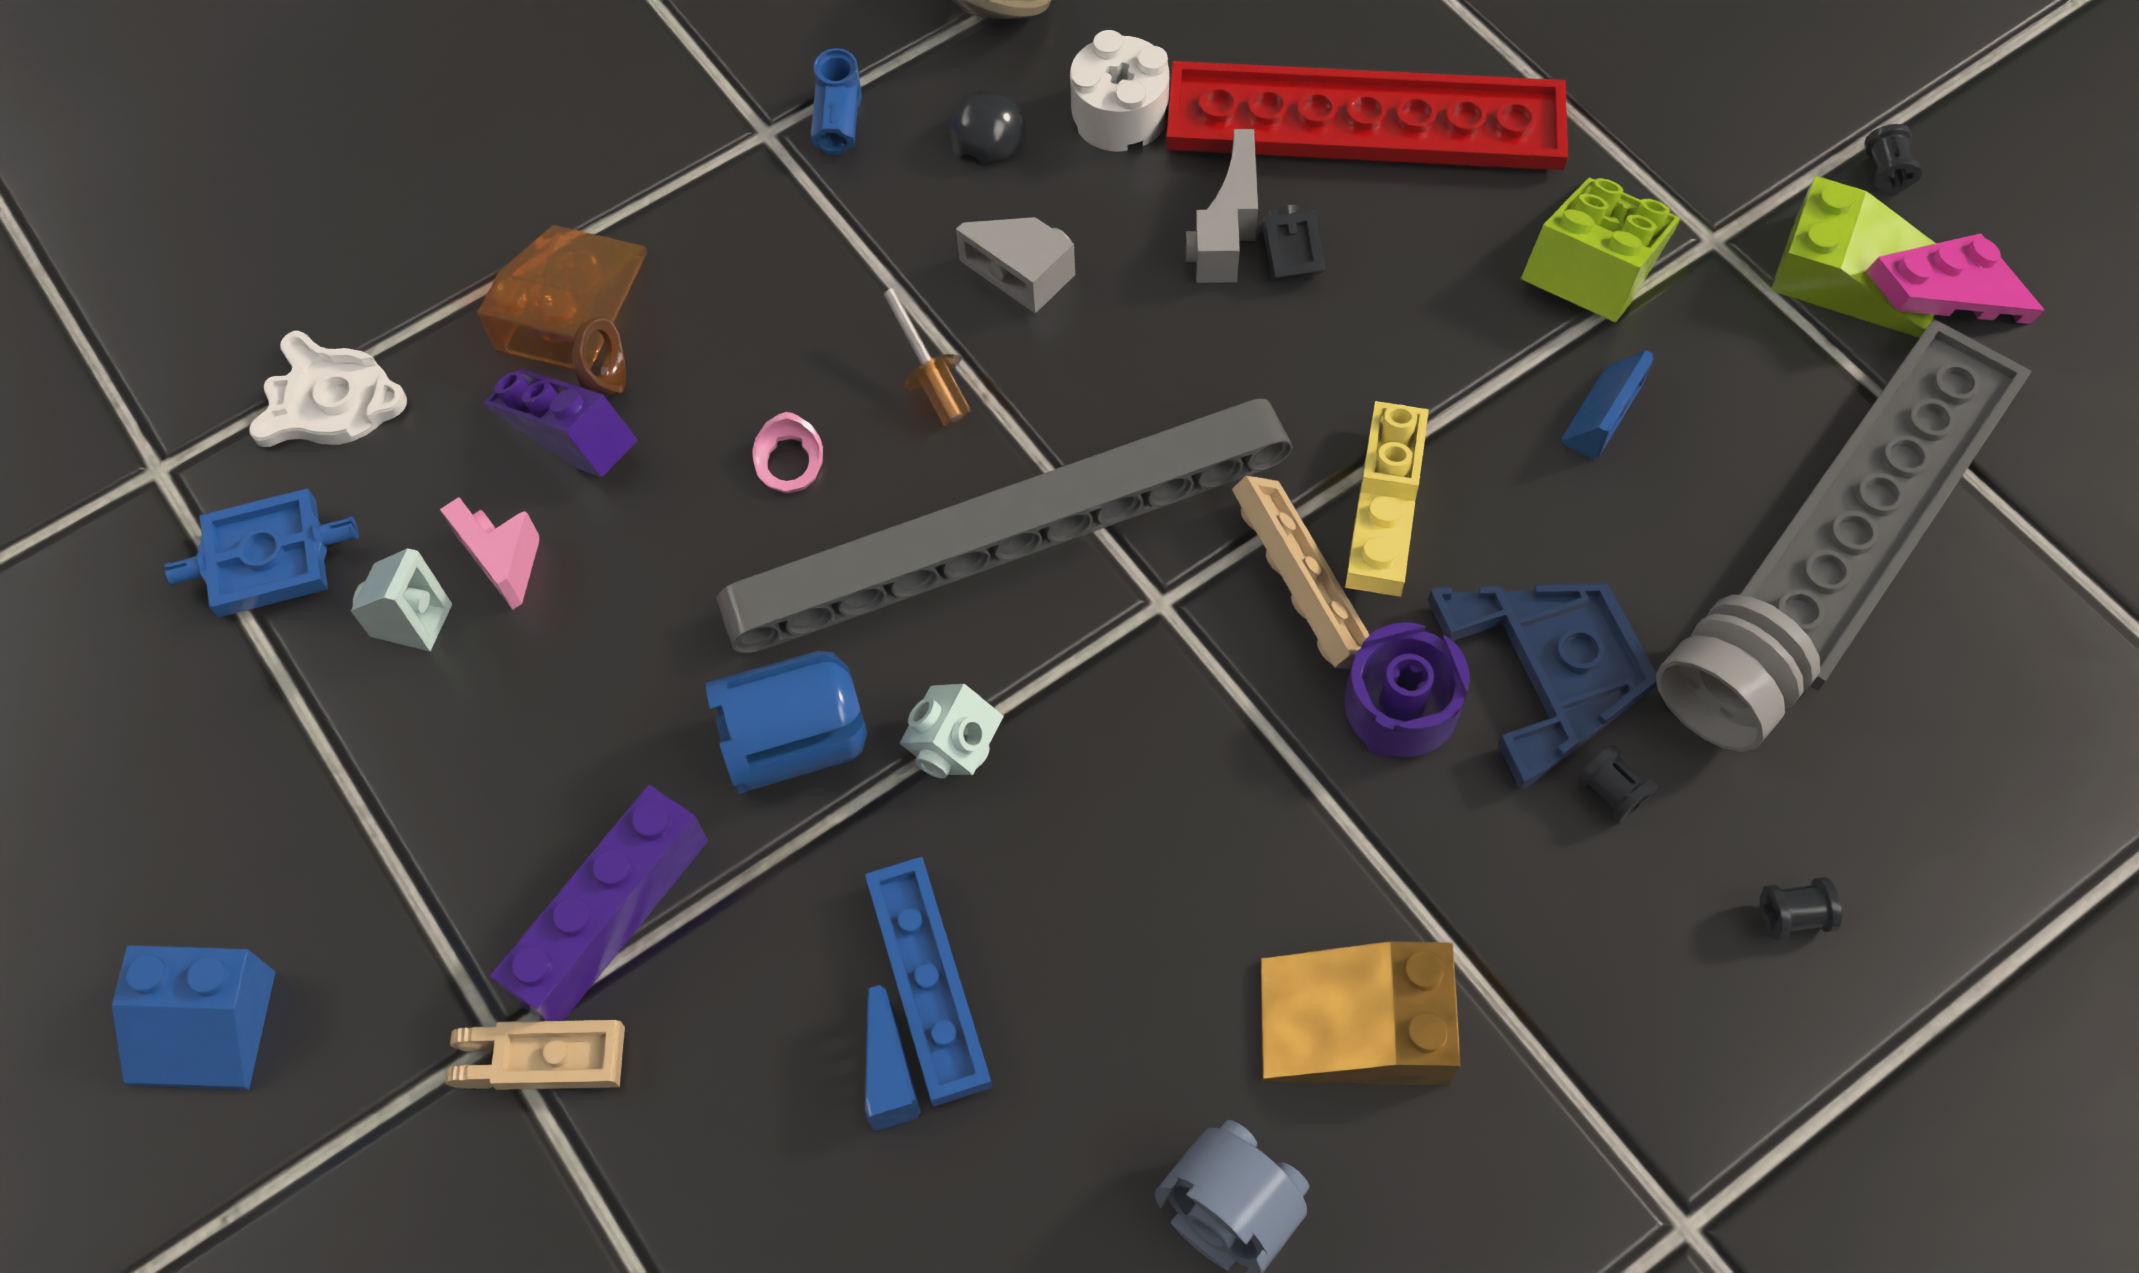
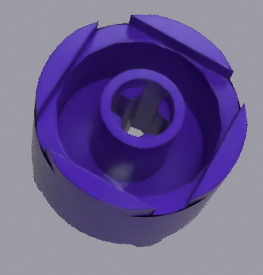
[1344,622,1470,757]

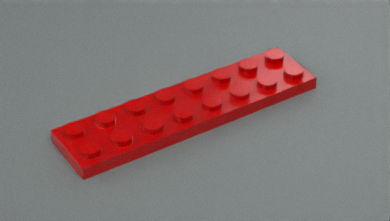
[1166,61,1568,170]

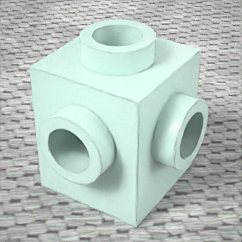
[900,684,1004,778]

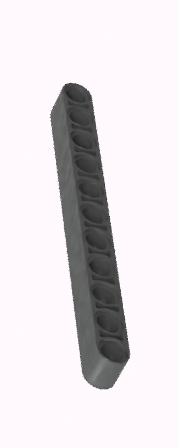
[716,399,1293,654]

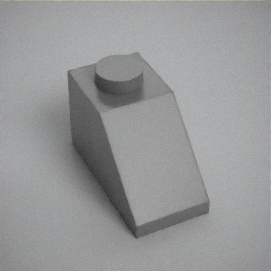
[956,217,1075,313]

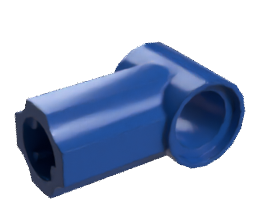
[811,48,862,155]

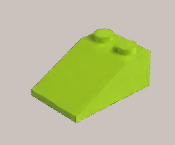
[1771,176,1936,338]

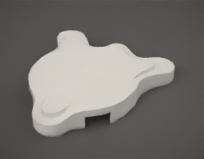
[249,331,407,447]

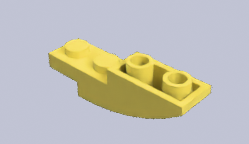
[1345,401,1429,597]

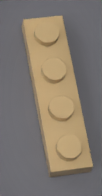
[1232,476,1369,669]

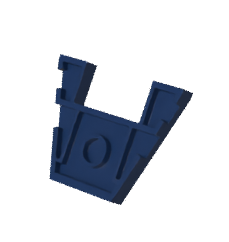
[1428,583,1657,790]

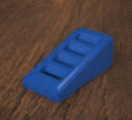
[865,985,921,1131]

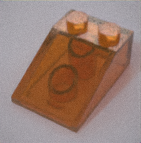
[477,225,647,369]

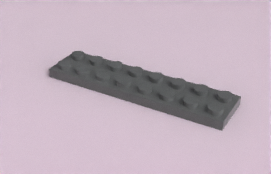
[1740,319,2032,691]

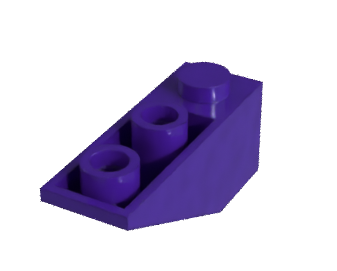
[483,368,638,477]

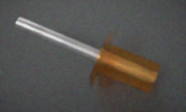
[884,288,971,426]

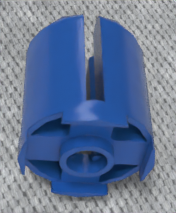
[705,650,867,794]

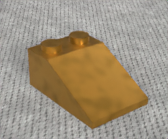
[1261,941,1461,1085]

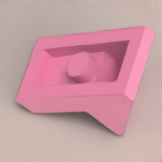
[440,497,539,610]

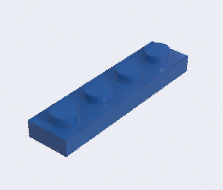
[865,857,993,1107]

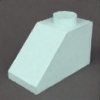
[351,548,452,651]

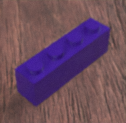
[490,785,708,1021]

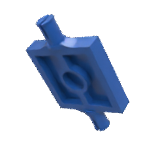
[164,488,359,618]

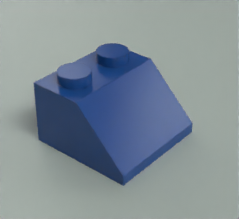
[112,945,276,1090]

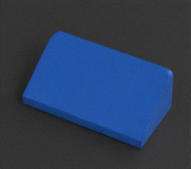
[1561,350,1654,460]

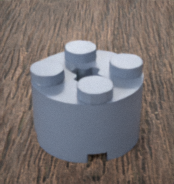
[1155,1120,1310,1273]

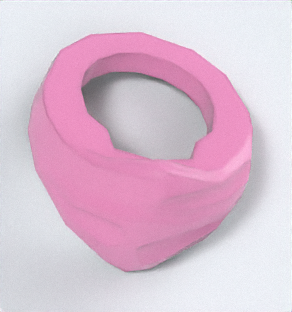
[752,412,823,494]

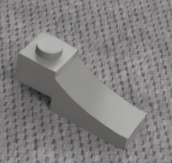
[1186,129,1258,283]

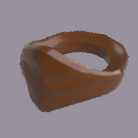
[572,317,626,397]

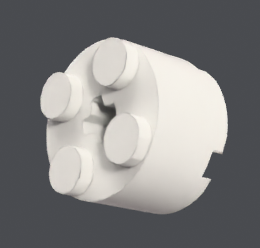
[1070,30,1169,152]

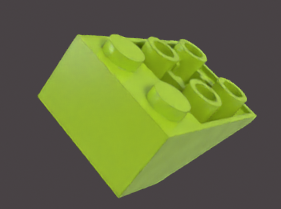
[1521,177,1681,323]

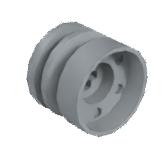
[1656,595,1821,752]

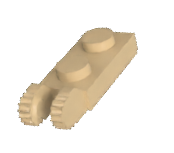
[445,1020,625,1090]

